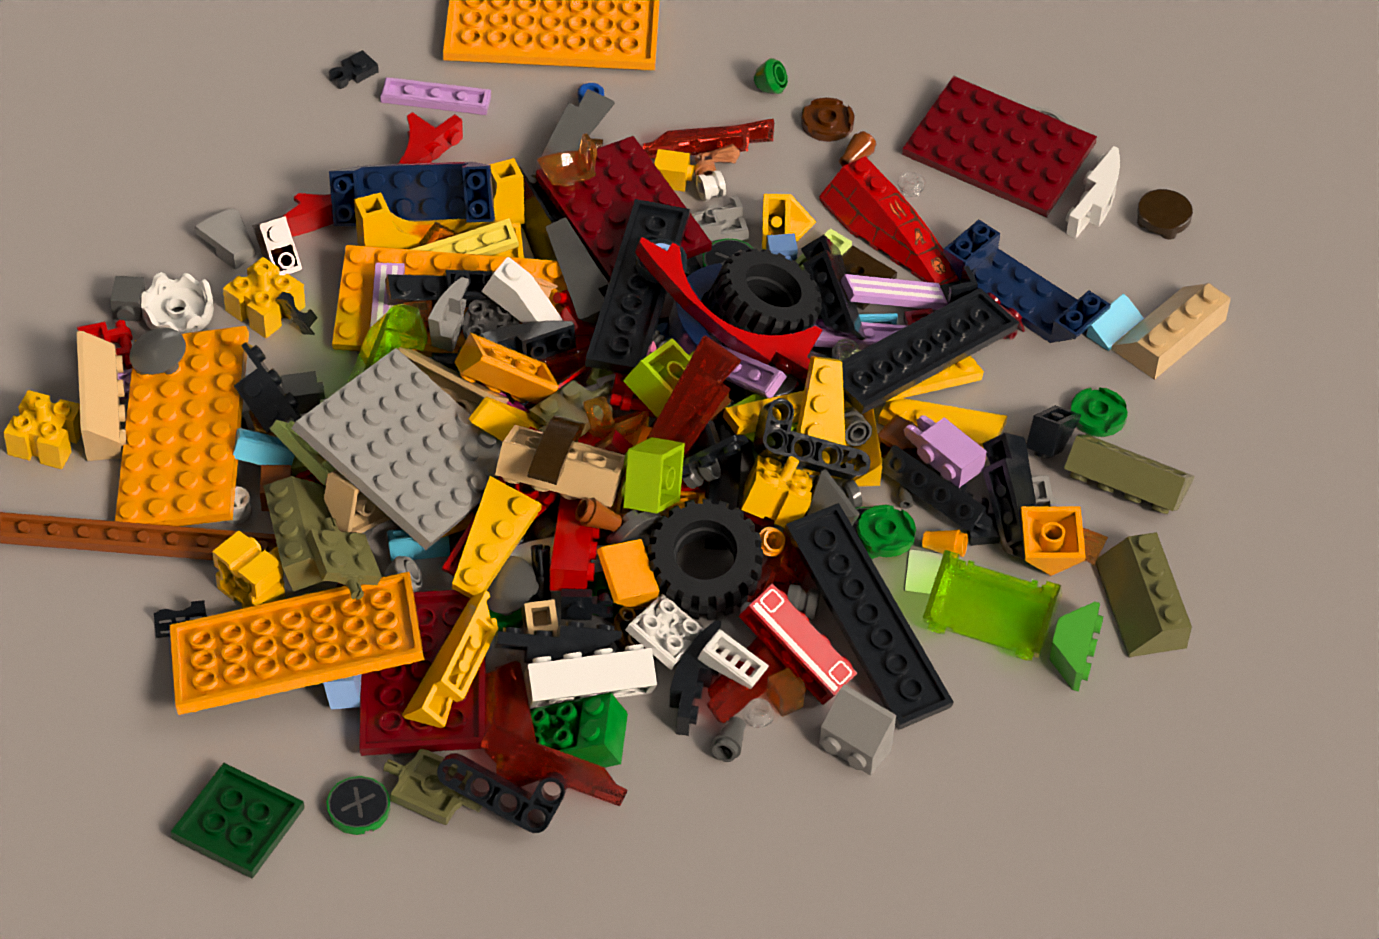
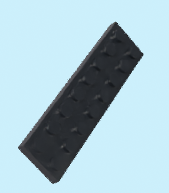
[585,199,690,375]
[842,288,1019,415]
[784,503,954,730]

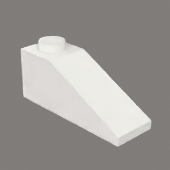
[482,257,564,323]

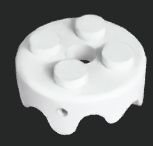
[141,272,214,334]

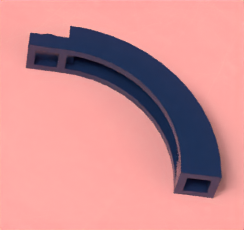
[668,263,731,384]

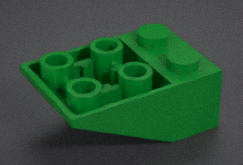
[521,692,628,770]

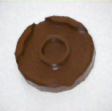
[801,97,855,142]

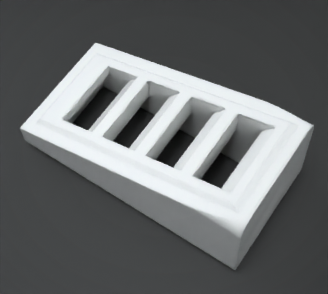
[698,629,769,689]

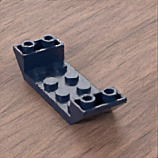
[329,162,495,226]
[943,219,1111,343]

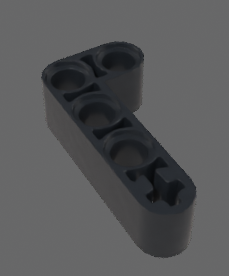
[754,398,870,480]
[437,753,568,833]

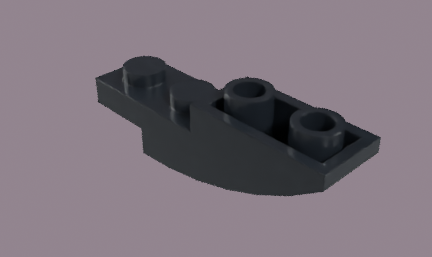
[385,270,495,311]
[460,321,577,360]
[669,620,723,736]
[494,621,622,663]

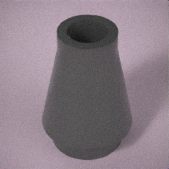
[711,717,746,762]

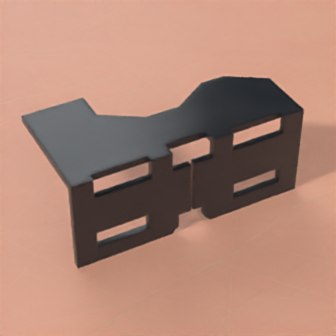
[275,292,318,335]
[154,600,207,638]

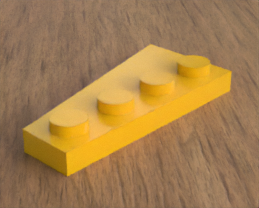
[794,356,846,479]
[878,398,1007,462]
[452,476,541,598]

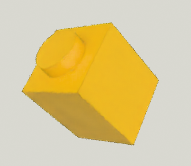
[654,149,694,192]

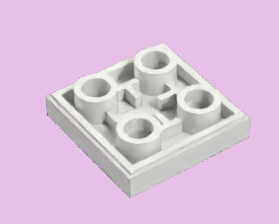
[625,593,704,670]

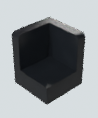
[940,266,978,304]

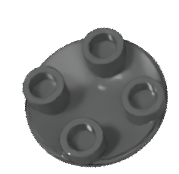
[130,328,186,375]
[487,556,539,616]

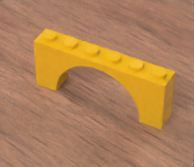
[354,158,524,250]

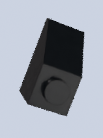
[1026,405,1081,458]

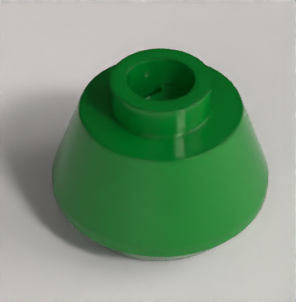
[754,58,788,94]

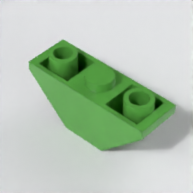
[1049,601,1104,692]

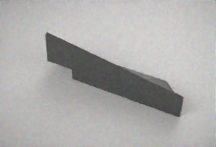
[531,89,615,178]
[546,217,608,324]

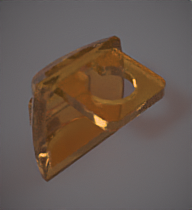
[537,134,597,187]
[583,396,650,439]

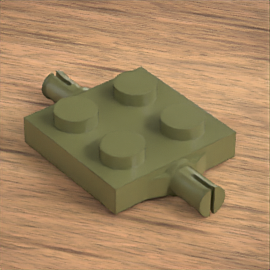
[530,380,613,437]
[306,517,382,600]
[383,749,483,825]

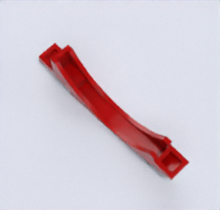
[283,112,463,237]
[635,237,822,385]

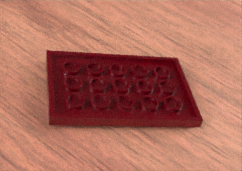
[902,76,1097,218]
[536,135,712,282]
[359,590,486,756]

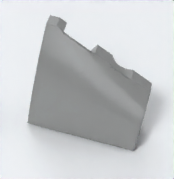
[691,195,749,243]
[195,209,256,270]

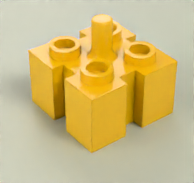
[223,257,306,339]
[3,390,82,469]
[741,455,813,528]
[212,531,285,608]

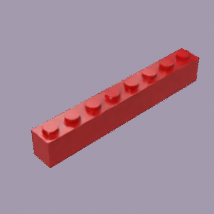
[550,418,614,591]

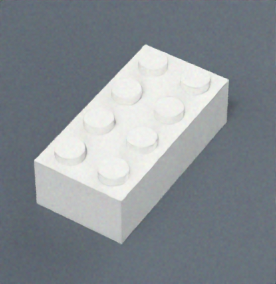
[524,644,657,709]

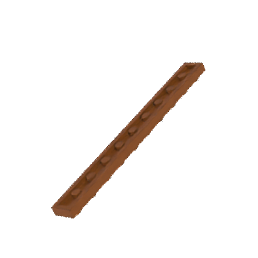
[0,512,277,560]

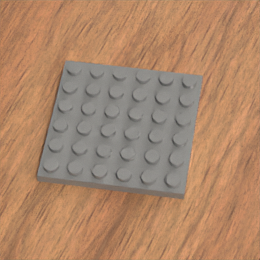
[291,348,502,550]

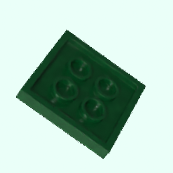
[171,763,305,879]

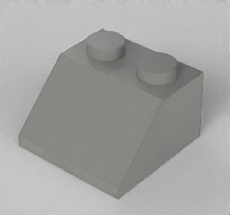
[819,684,896,776]

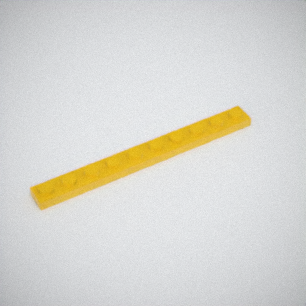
[723,355,984,435]

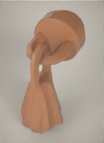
[694,144,740,176]

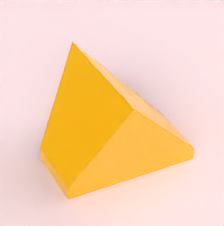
[762,194,816,249]

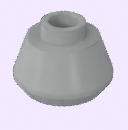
[384,555,423,592]

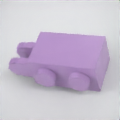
[903,415,987,488]

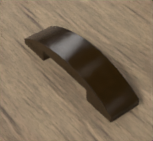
[527,415,585,485]

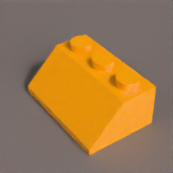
[455,332,559,404]

